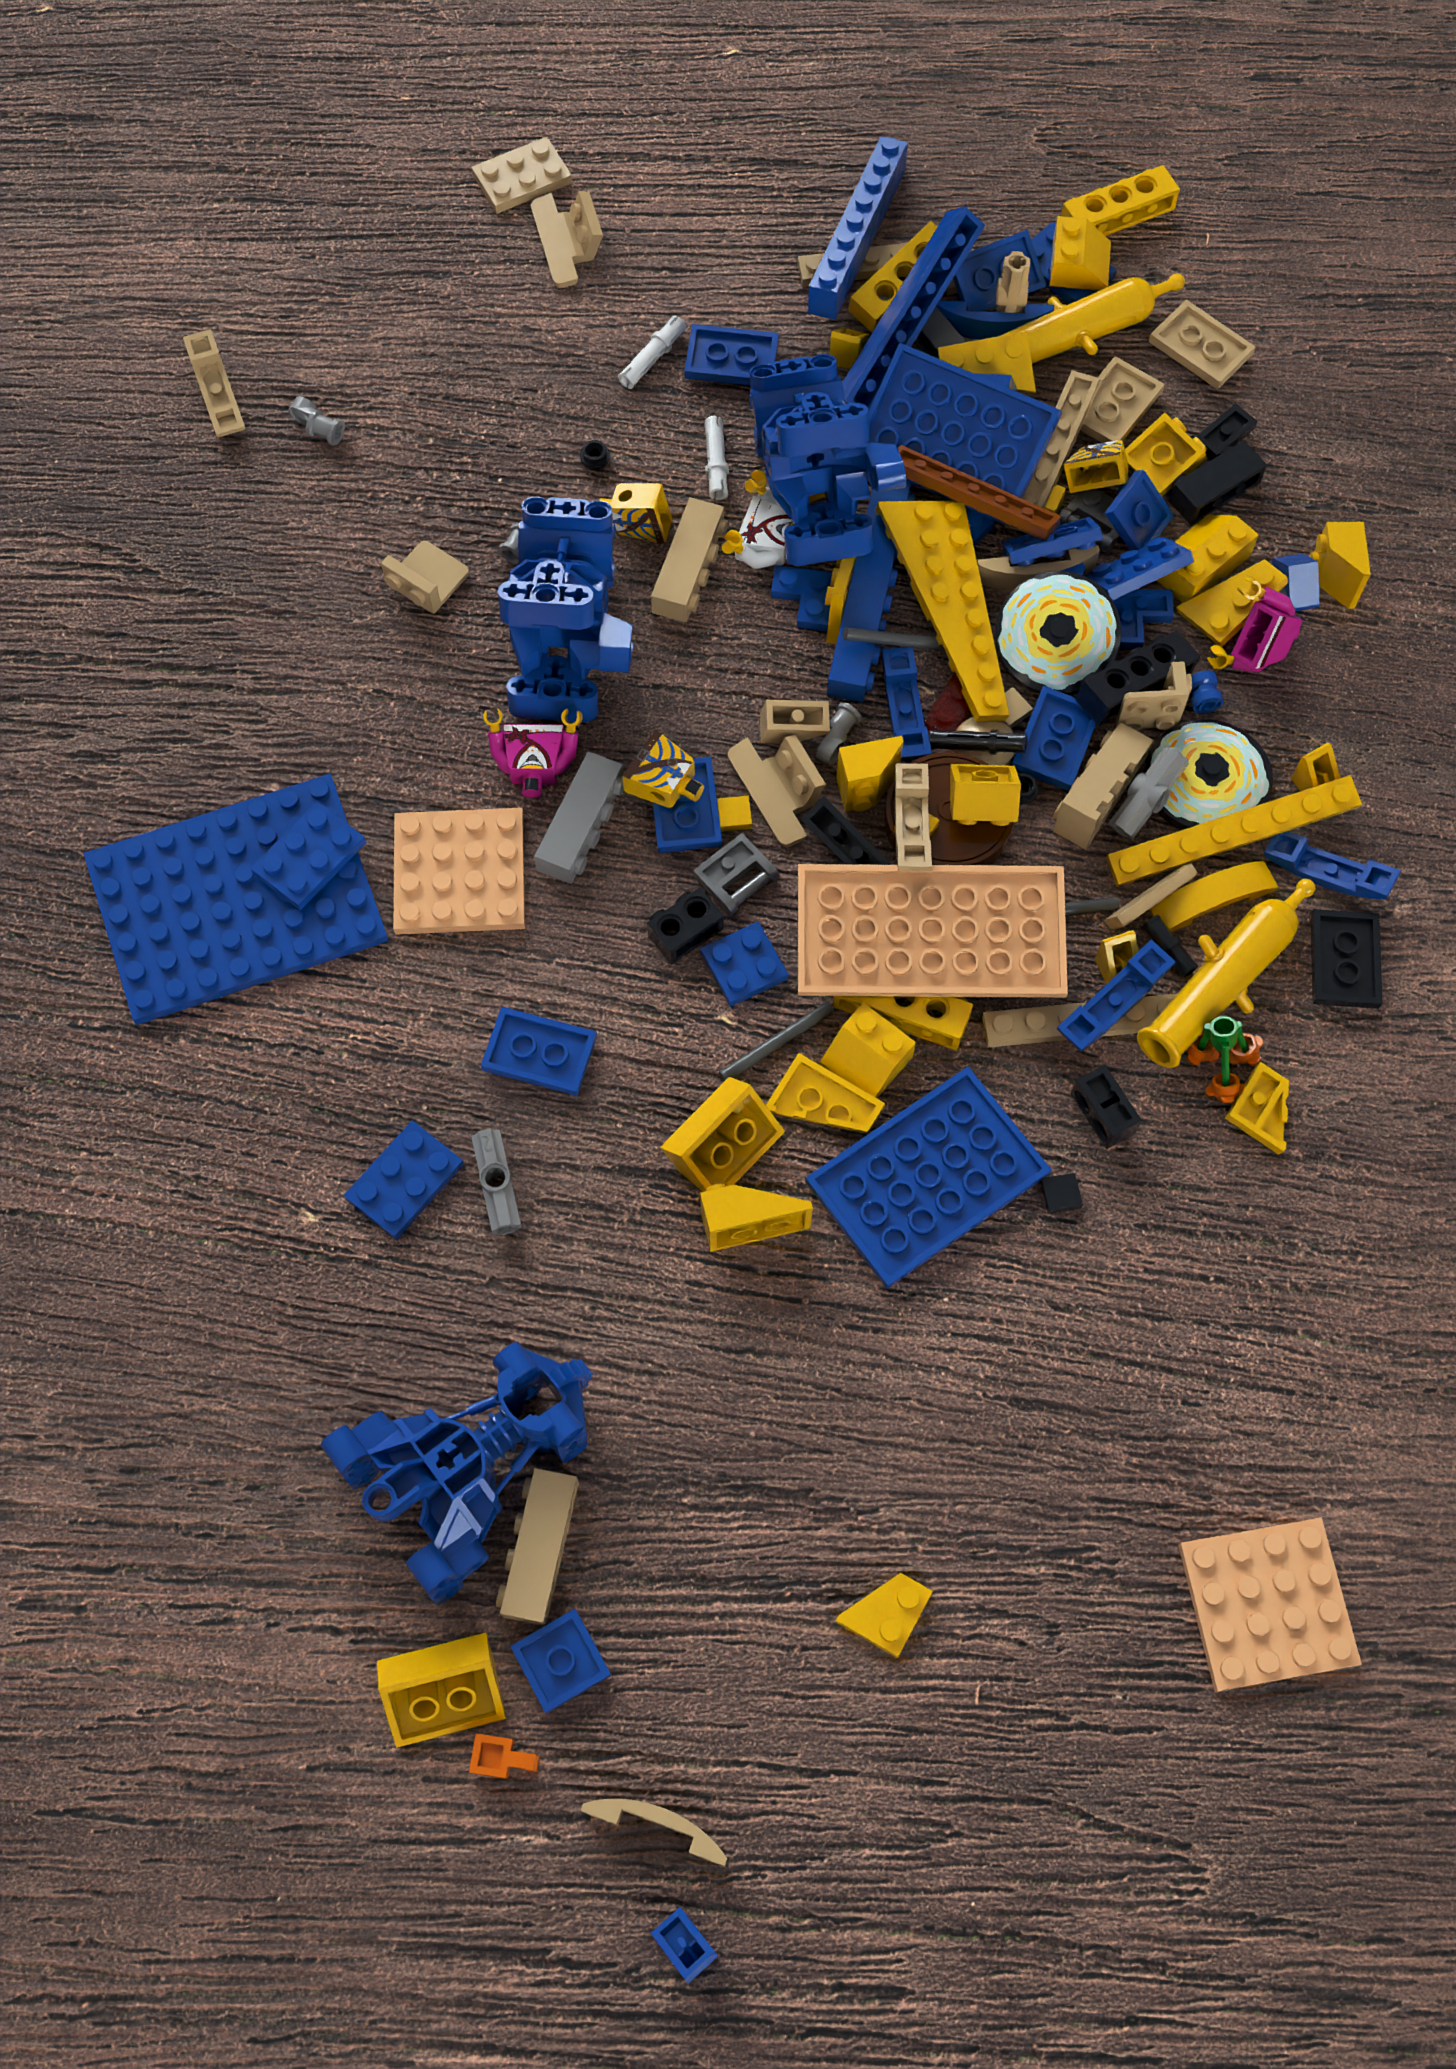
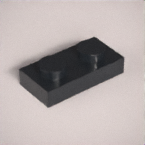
[1196,403,1257,460]

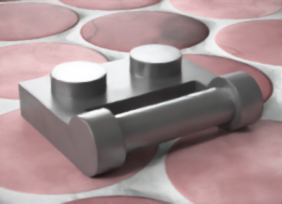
[1059,489,1121,553]
[693,833,780,916]

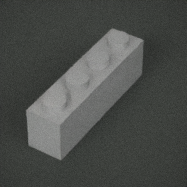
[534,751,624,884]

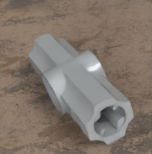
[1109,746,1189,840]
[471,1129,522,1235]

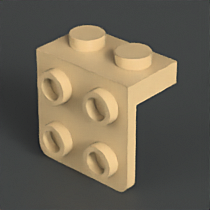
[381,541,469,614]
[1116,662,1192,731]

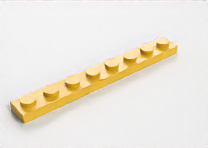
[1106,775,1362,887]

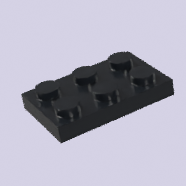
[1311,909,1383,1009]

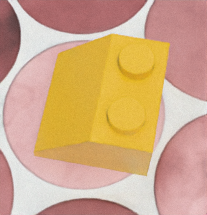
[1049,216,1111,291]
[1309,522,1371,609]
[836,736,903,812]
[950,764,1021,826]
[819,1002,916,1098]

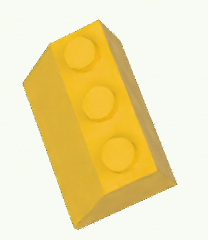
[1157,514,1259,603]
[660,1077,785,1192]
[377,1633,506,1748]

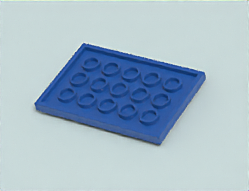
[868,343,1062,527]
[805,1066,1052,1289]

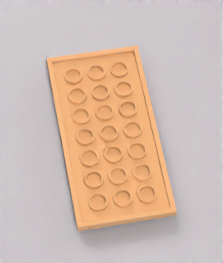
[798,864,1068,998]

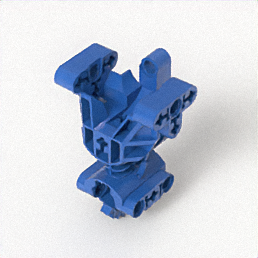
[749,354,906,566]
[498,496,633,722]
[321,1342,593,1605]

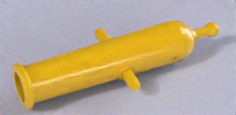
[1000,273,1185,364]
[1137,879,1316,1069]

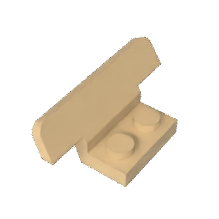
[531,191,603,288]
[728,734,826,847]

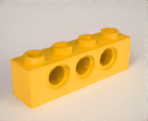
[1061,165,1180,236]
[848,221,937,333]
[833,996,973,1051]

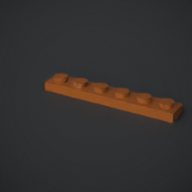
[897,445,1062,540]

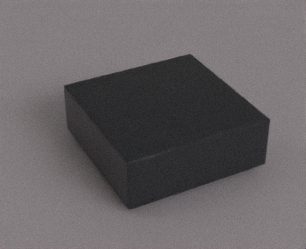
[1040,1173,1083,1214]

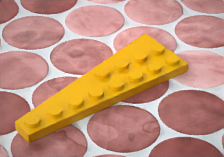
[875,501,1009,722]

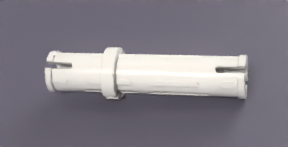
[618,315,687,389]
[704,416,729,500]

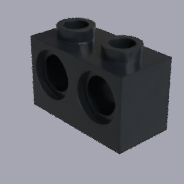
[647,888,724,965]
[1071,1065,1142,1150]

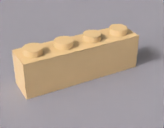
[651,497,728,623]
[496,1468,579,1627]

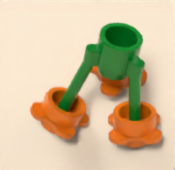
[1187,1016,1264,1103]

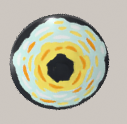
[995,571,1121,695]
[1144,719,1273,830]

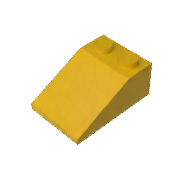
[700,1184,813,1252]

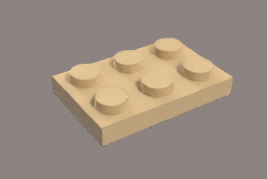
[471,136,572,214]
[1148,299,1256,390]
[1080,356,1165,443]

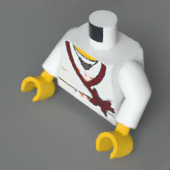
[722,470,795,569]

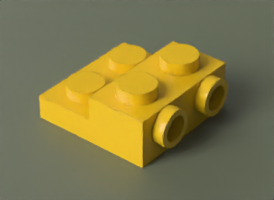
[1125,413,1207,496]

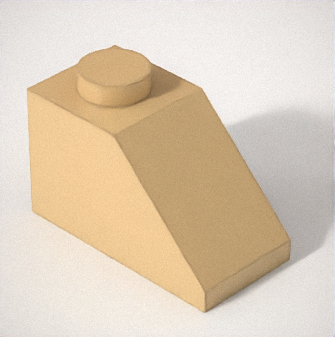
[760,700,830,744]

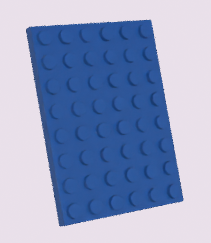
[83,773,389,1025]

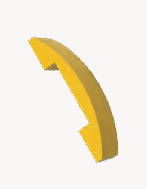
[1149,861,1279,932]

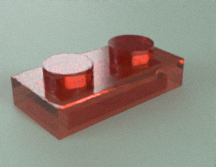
[924,675,970,732]

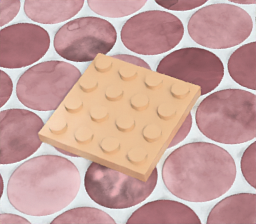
[393,808,525,935]
[1178,1517,1362,1693]

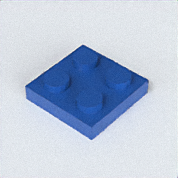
[1105,470,1174,550]
[700,921,789,1007]
[510,1608,611,1714]

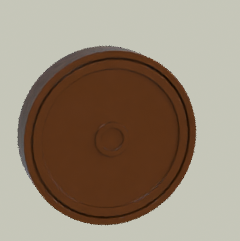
[884,752,1014,865]

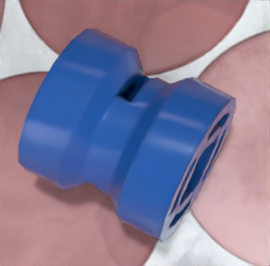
[1189,670,1224,714]

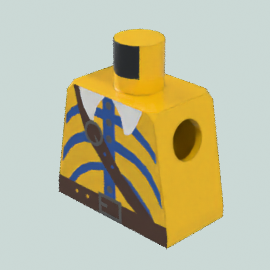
[1064,440,1129,493]
[599,483,673,544]
[622,730,704,808]

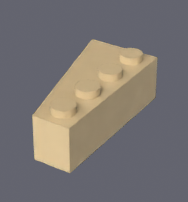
[1053,722,1154,850]

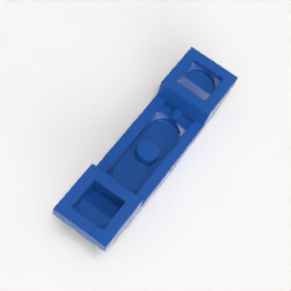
[936,301,1054,340]
[881,646,932,760]
[1264,831,1401,899]
[1057,939,1176,1052]

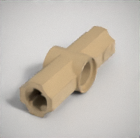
[996,251,1030,313]

